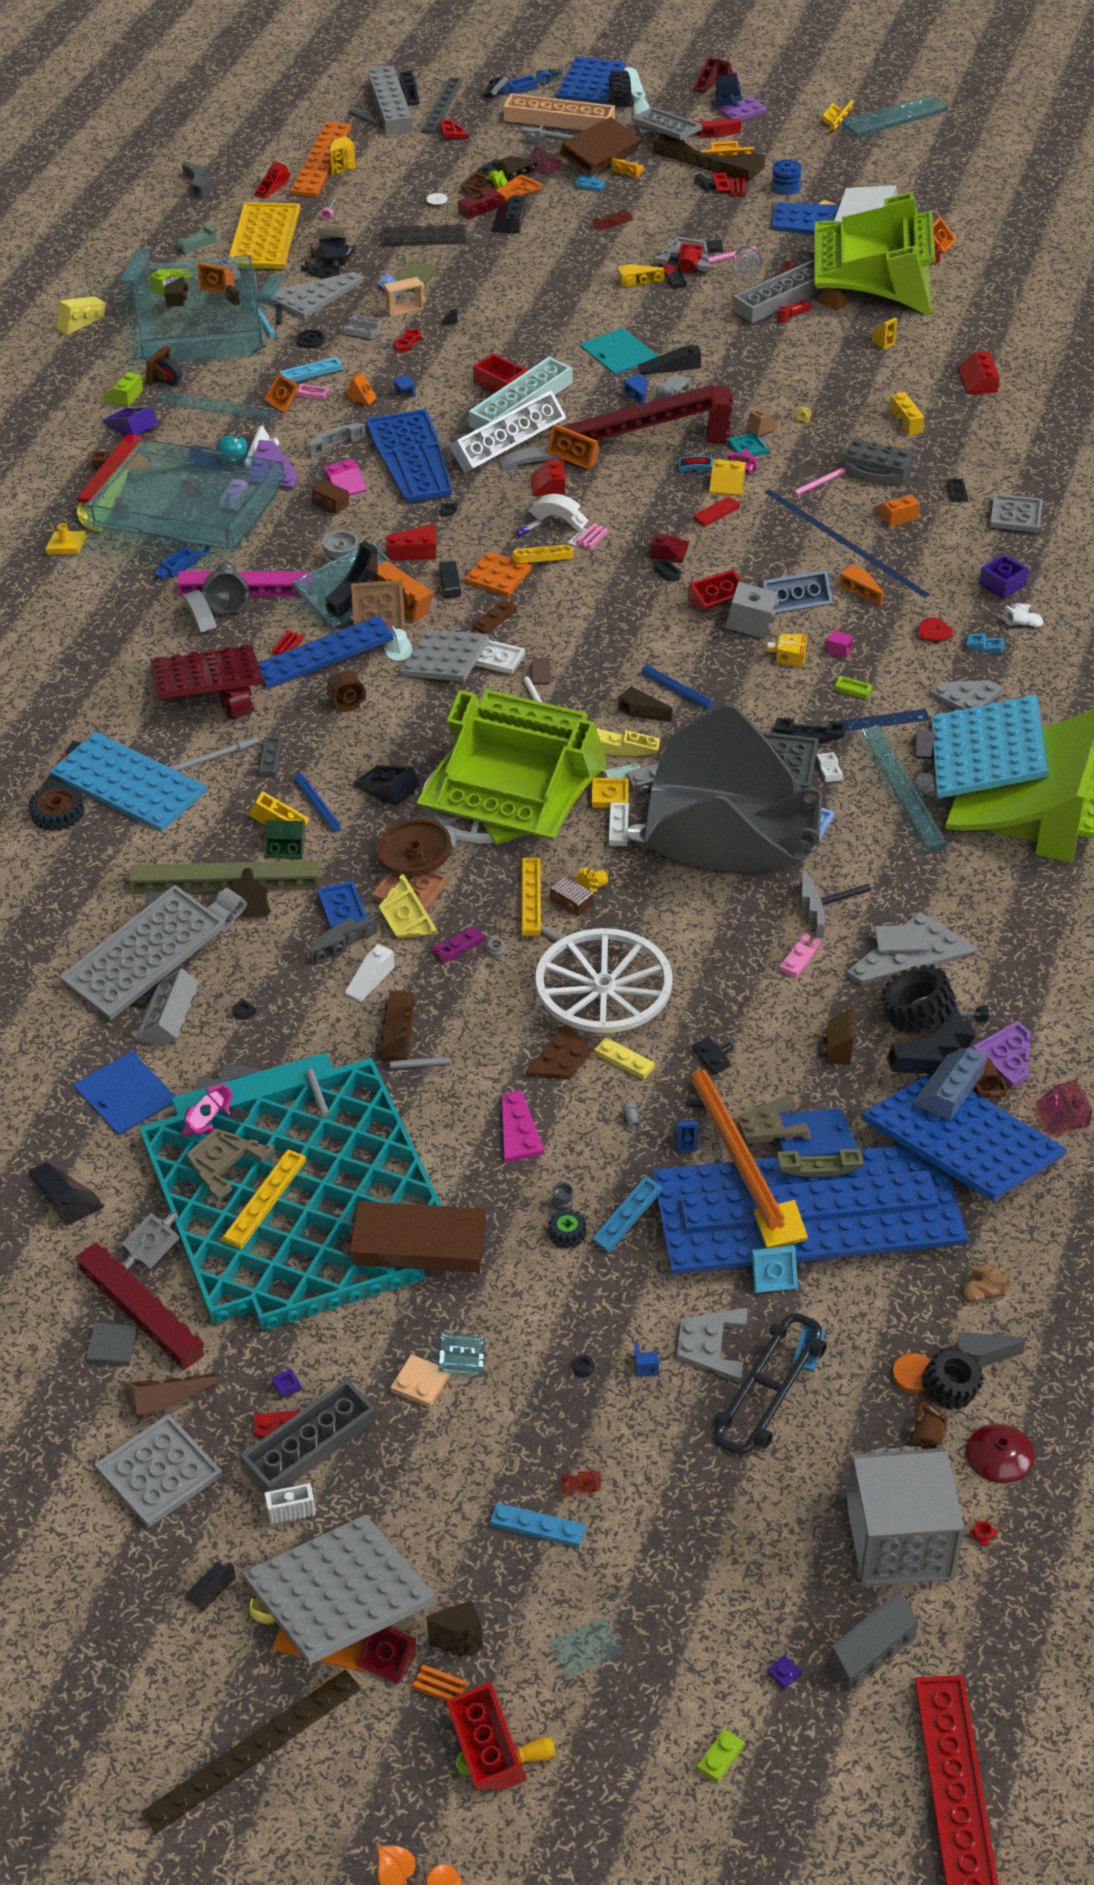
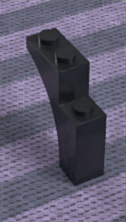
[325,540,378,618]

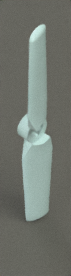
[625,67,652,133]

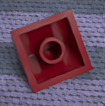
[356,1626,416,1684]

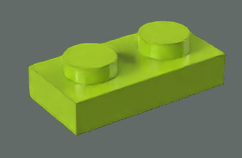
[697,1729,745,1784]

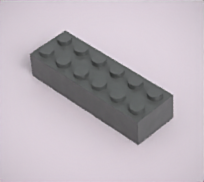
[240,1378,376,1495]

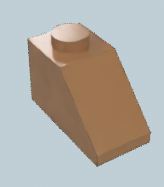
[746,409,778,436]

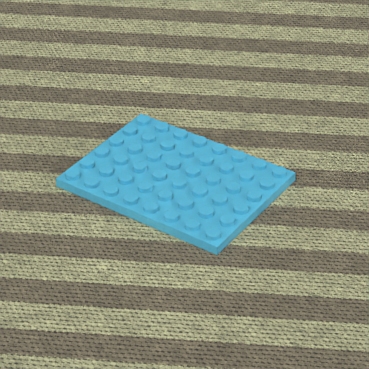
[931,695,1049,798]

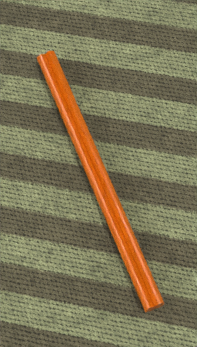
[691,1069,785,1230]

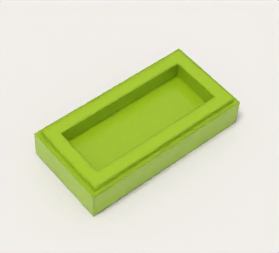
[834,676,873,700]

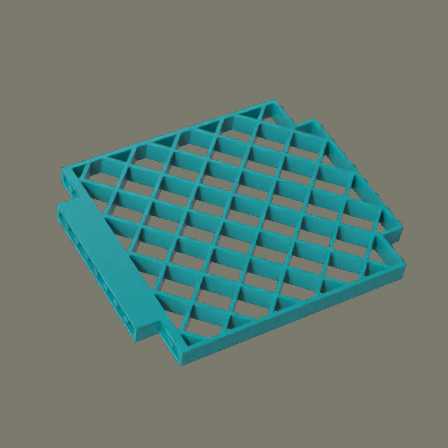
[139,1052,442,1331]

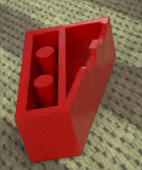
[386,524,436,561]

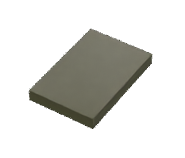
[396,260,438,292]

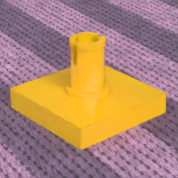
[45,523,87,555]

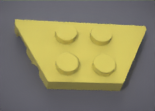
[379,874,439,939]

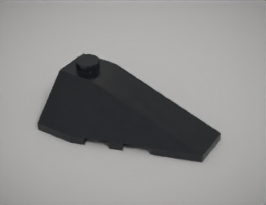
[638,345,701,375]
[28,1162,104,1226]

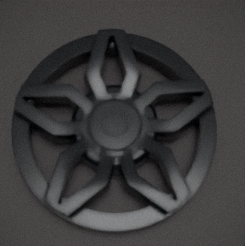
[296,329,325,349]

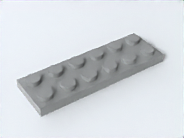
[631,107,702,140]

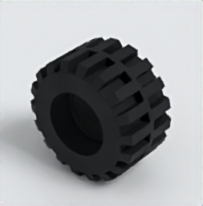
[609,71,631,106]
[922,1347,984,1410]

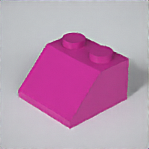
[323,459,366,496]

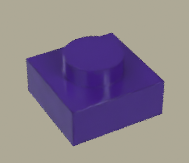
[272,1369,302,1399]
[767,1655,802,1690]

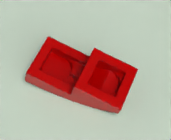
[712,173,731,192]

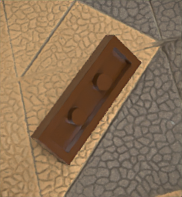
[472,599,517,634]

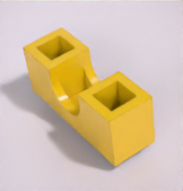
[889,392,925,435]

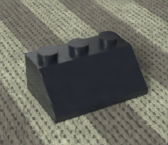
[492,195,526,234]

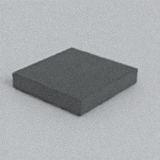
[86,1323,138,1366]

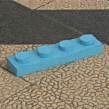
[280,357,342,382]

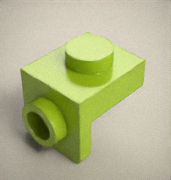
[485,170,508,190]

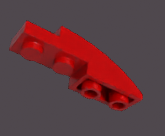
[694,118,741,138]

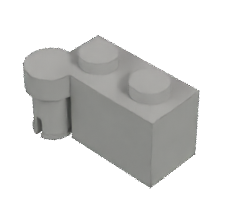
[655,374,690,399]

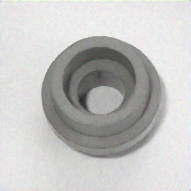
[486,938,506,956]

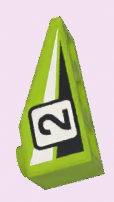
[150,269,191,296]

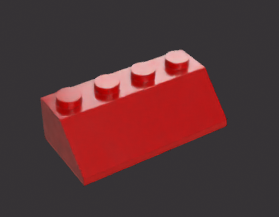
[446,1681,528,1790]

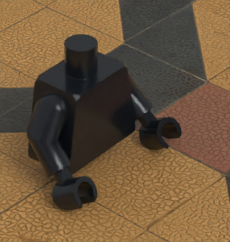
[310,237,355,270]

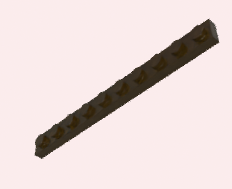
[141,1669,360,1834]

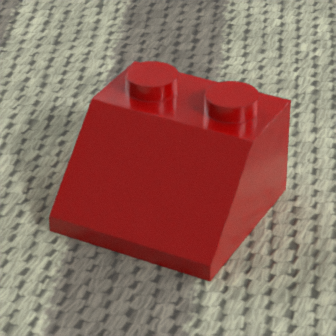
[531,460,565,496]

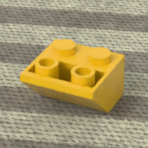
[329,136,356,176]

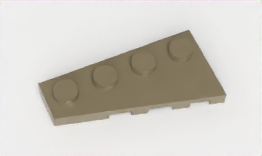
[316,226,348,238]

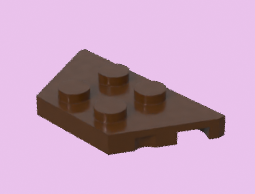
[461,172,495,199]
[526,1024,590,1080]

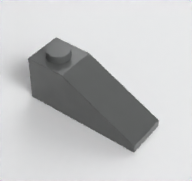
[956,1332,1025,1367]

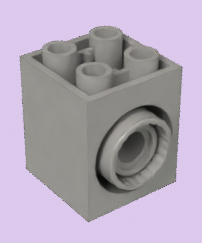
[726,582,779,638]

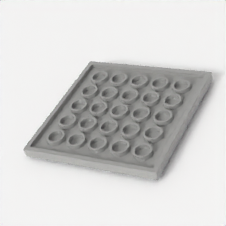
[242,1515,436,1665]

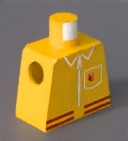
[767,634,808,667]

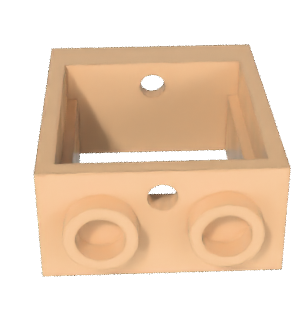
[384,277,425,317]

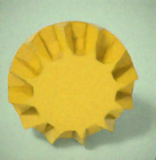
[575,867,608,896]

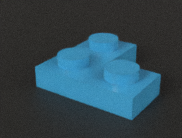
[574,171,605,192]

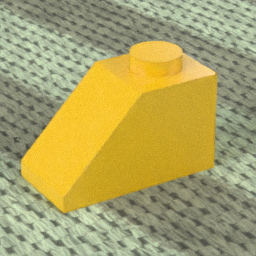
[872,318,897,349]

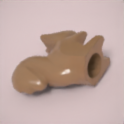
[963,1264,1011,1302]

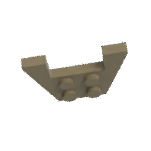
[737,1094,811,1144]
[187,1129,275,1201]

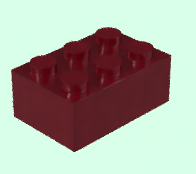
[707,386,733,444]

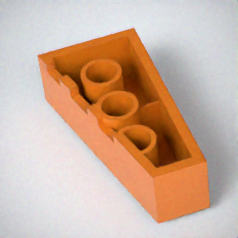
[369,561,433,623]

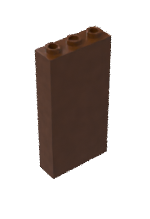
[559,117,642,177]
[347,1201,486,1273]

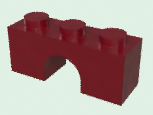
[458,187,502,220]

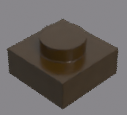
[225,285,240,306]

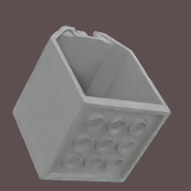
[845,1445,964,1587]

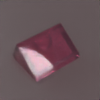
[529,147,565,176]

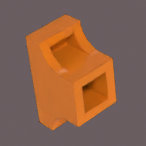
[345,372,377,407]

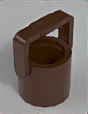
[973,1057,1008,1098]
[912,1401,947,1449]

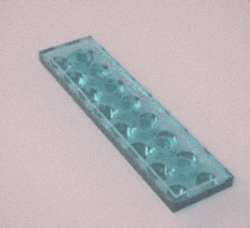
[842,94,948,137]

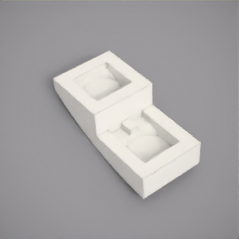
[816,752,843,782]

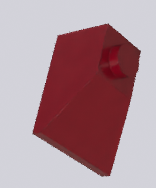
[651,534,690,563]

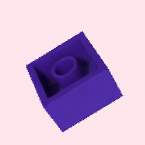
[979,554,1029,599]

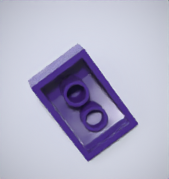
[102,406,158,436]

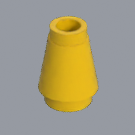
[519,1735,557,1763]

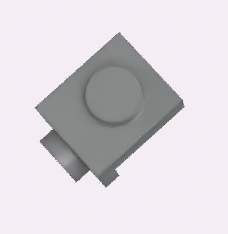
[525,125,545,143]

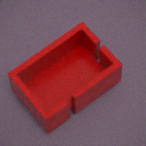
[473,353,528,393]

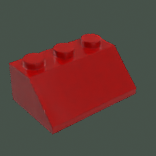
[958,351,1000,394]
[687,569,743,609]

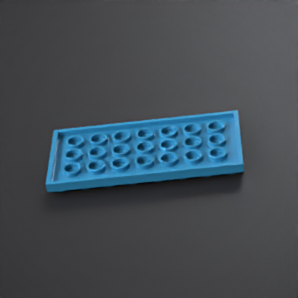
[49,732,207,832]

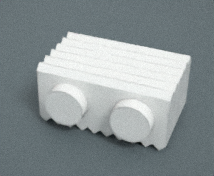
[264,1483,316,1525]

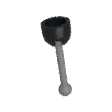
[959,1005,989,1021]

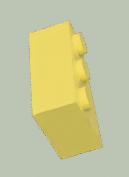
[56,296,106,335]

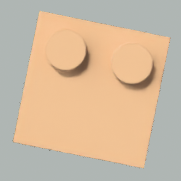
[391,1354,451,1408]

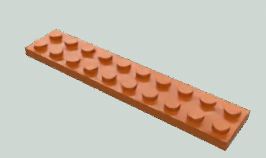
[290,121,352,198]

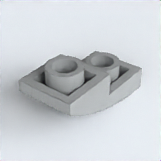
[220,257,241,280]

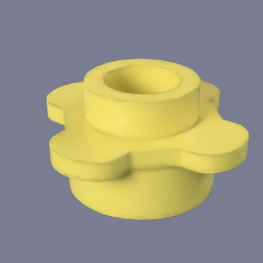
[796,406,812,423]

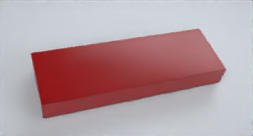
[693,496,740,527]

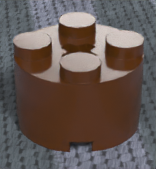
[327,671,366,712]

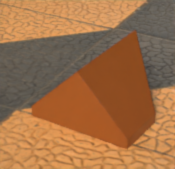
[815,288,851,311]

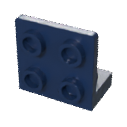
[711,73,742,107]

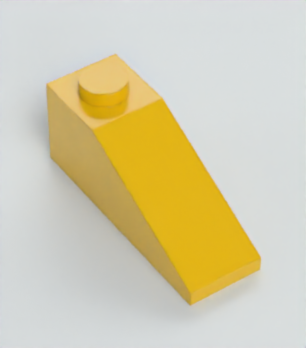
[248,791,309,825]

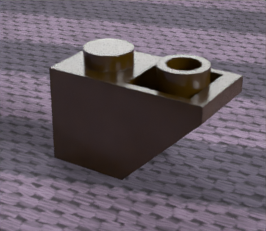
[165,277,188,307]

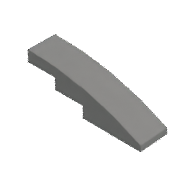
[801,870,825,938]

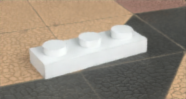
[609,803,629,846]

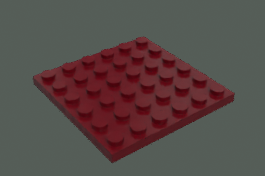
[150,645,264,699]

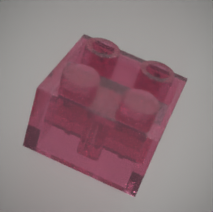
[1036,1080,1093,1134]

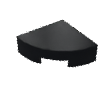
[442,308,457,325]
[441,503,458,517]

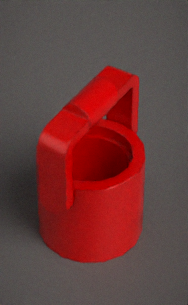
[678,243,703,273]

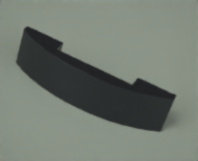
[774,717,847,742]

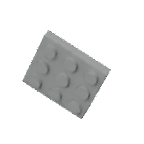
[990,493,1043,533]

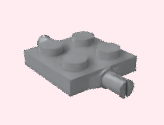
[122,1211,180,1270]

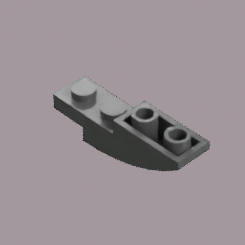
[309,916,377,965]

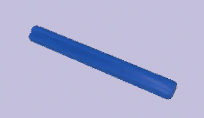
[641,665,712,709]
[294,772,341,832]

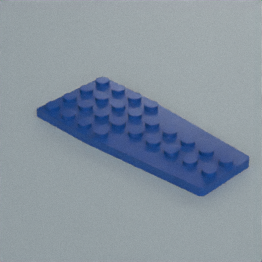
[772,203,840,235]
[366,409,452,503]

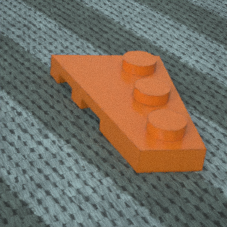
[496,174,542,201]

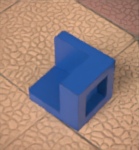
[394,375,416,397]
[634,1343,659,1377]

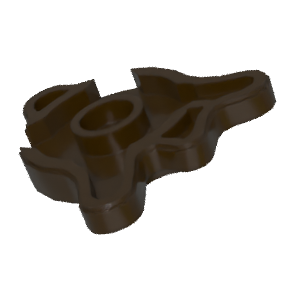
[231,868,271,918]

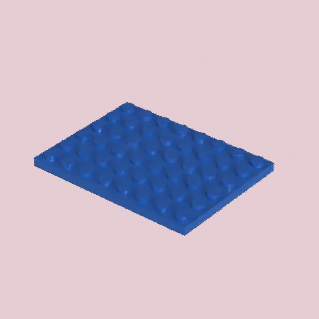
[861,1074,1067,1202]

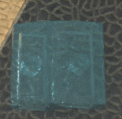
[439,1333,485,1375]

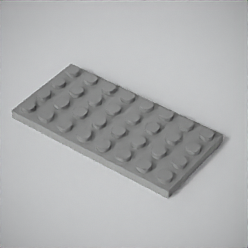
[59,885,226,1020]

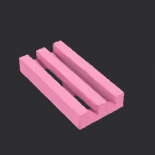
[296,384,330,401]
[577,523,608,550]

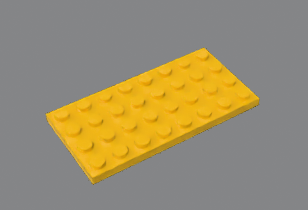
[229,202,301,270]

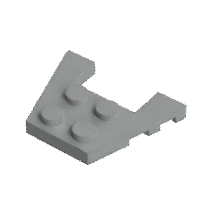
[654,237,710,272]
[677,1308,748,1383]

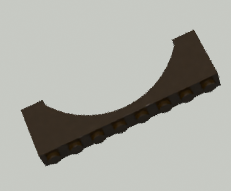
[653,134,765,182]

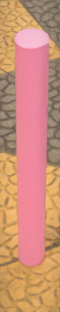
[709,246,757,264]
[793,467,846,496]

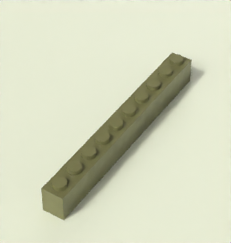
[129,860,320,894]

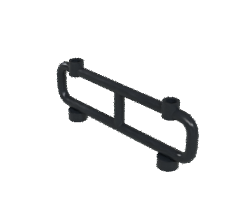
[714,1313,827,1455]

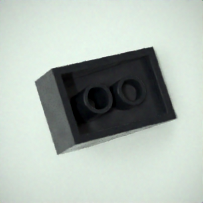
[353,765,420,804]

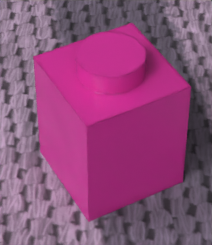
[825,630,853,658]

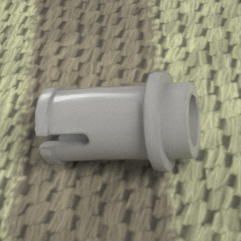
[622,1103,641,1130]

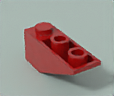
[253,161,291,199]

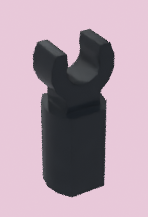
[694,173,715,192]

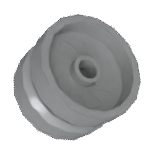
[322,530,359,571]

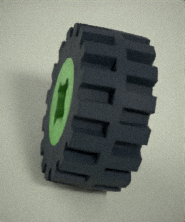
[548,1209,586,1248]

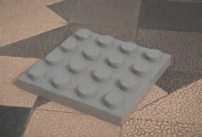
[401,630,490,681]
[94,1414,223,1528]

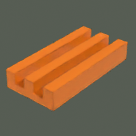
[412,1665,467,1702]

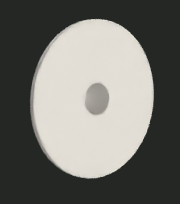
[427,193,448,205]

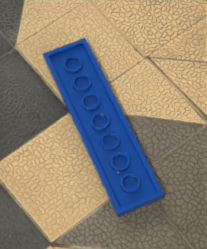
[258,615,394,689]

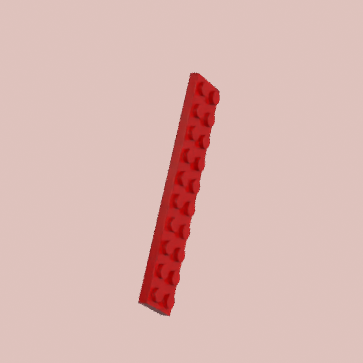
[914,1675,999,1885]

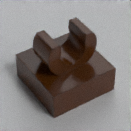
[91,451,109,469]

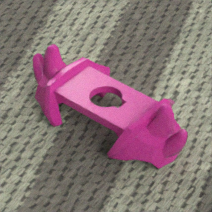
[181,1084,232,1136]

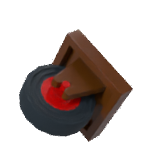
[146,345,182,386]

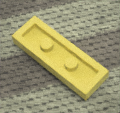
[594,1037,655,1080]

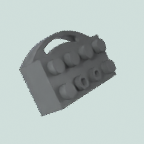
[842,437,914,485]

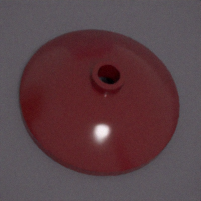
[966,1424,1035,1483]

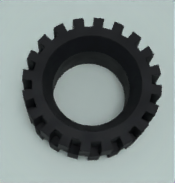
[881,965,956,1033]

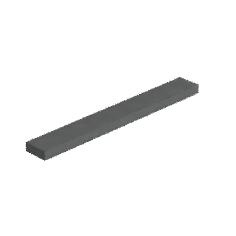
[422,77,462,134]

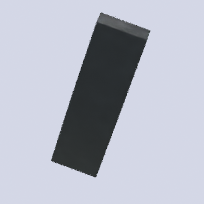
[399,71,420,105]

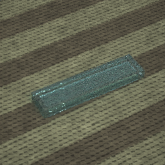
[119,249,151,286]
[256,274,286,302]

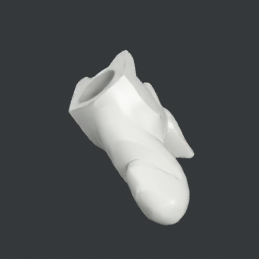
[1001,603,1043,628]

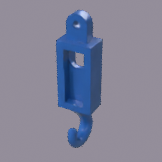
[501,71,552,94]
[156,540,210,579]

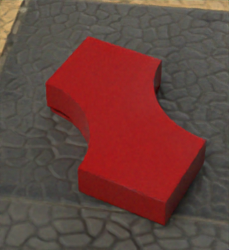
[393,328,422,353]

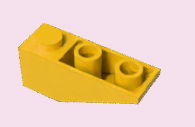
[617,264,664,288]

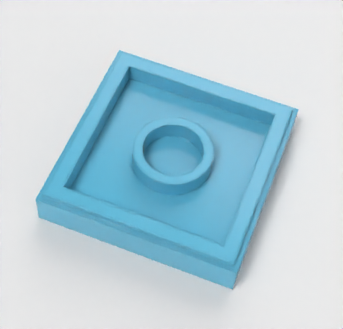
[751,1245,798,1293]

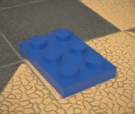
[317,881,367,929]

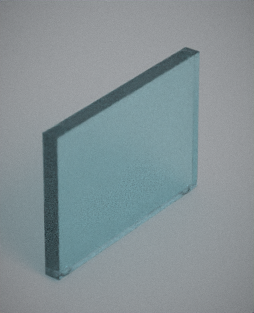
[549,1617,624,1678]

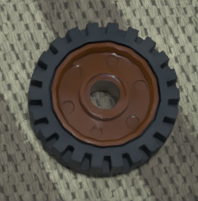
[29,783,84,831]

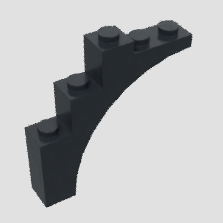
[886,1003,975,1074]

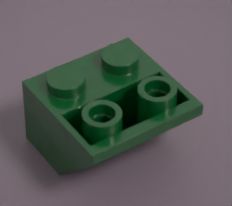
[265,820,306,858]

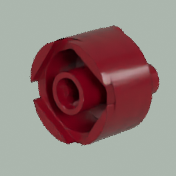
[219,686,255,720]

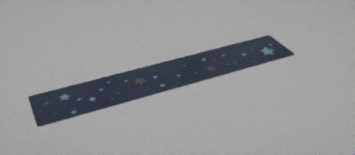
[828,709,930,732]

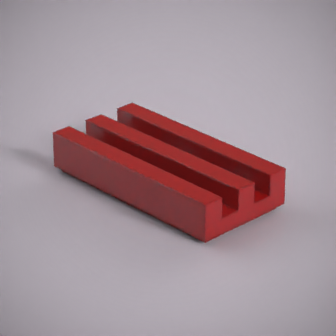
[731,178,745,197]
[272,630,304,656]

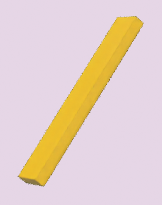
[522,858,541,936]
[222,1149,306,1250]

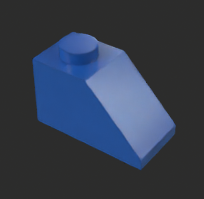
[624,374,648,405]
[675,1119,699,1152]

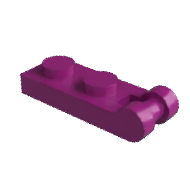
[431,926,485,964]

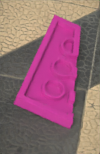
[502,1090,544,1163]

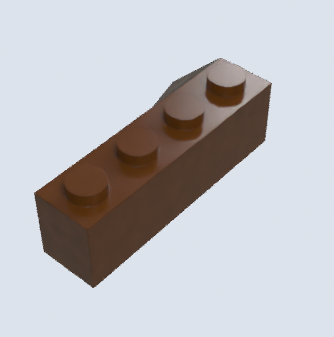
[379,991,414,1062]

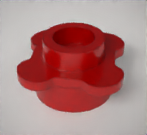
[969,1521,997,1546]

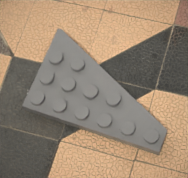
[262,272,364,319]
[846,912,979,986]

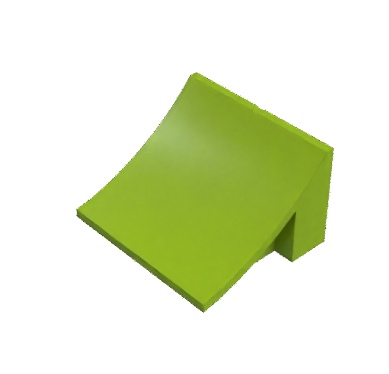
[815,192,935,315]
[417,689,607,841]
[945,708,1094,863]

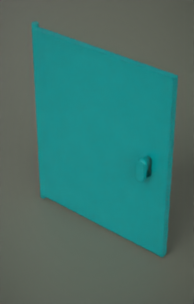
[579,327,659,374]

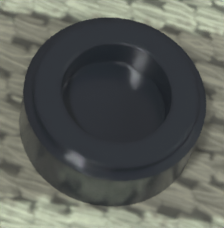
[572,1355,594,1377]

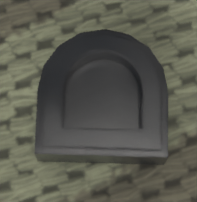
[233,999,257,1020]

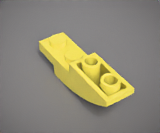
[597,728,660,756]

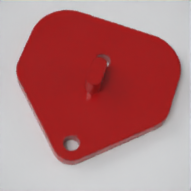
[918,617,953,641]

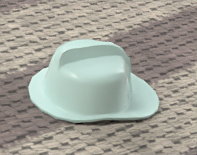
[382,626,413,661]

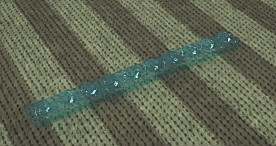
[862,725,946,851]

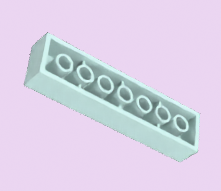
[469,357,572,430]

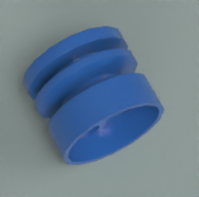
[771,159,802,195]

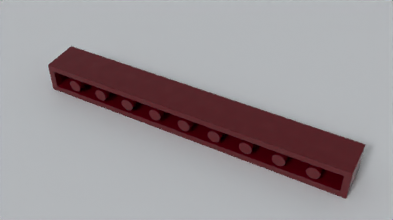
[561,385,717,441]

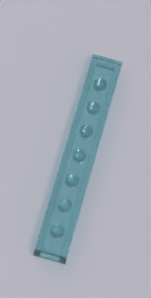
[155,390,275,422]

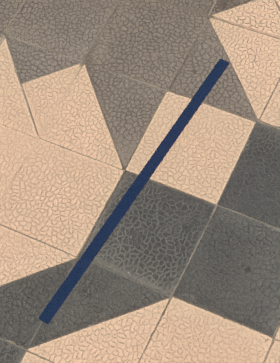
[765,490,931,598]

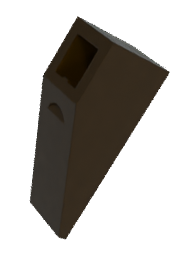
[495,156,539,180]
[618,686,673,722]

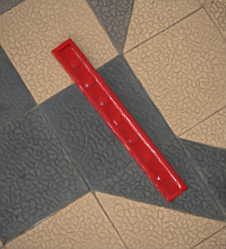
[77,434,142,504]

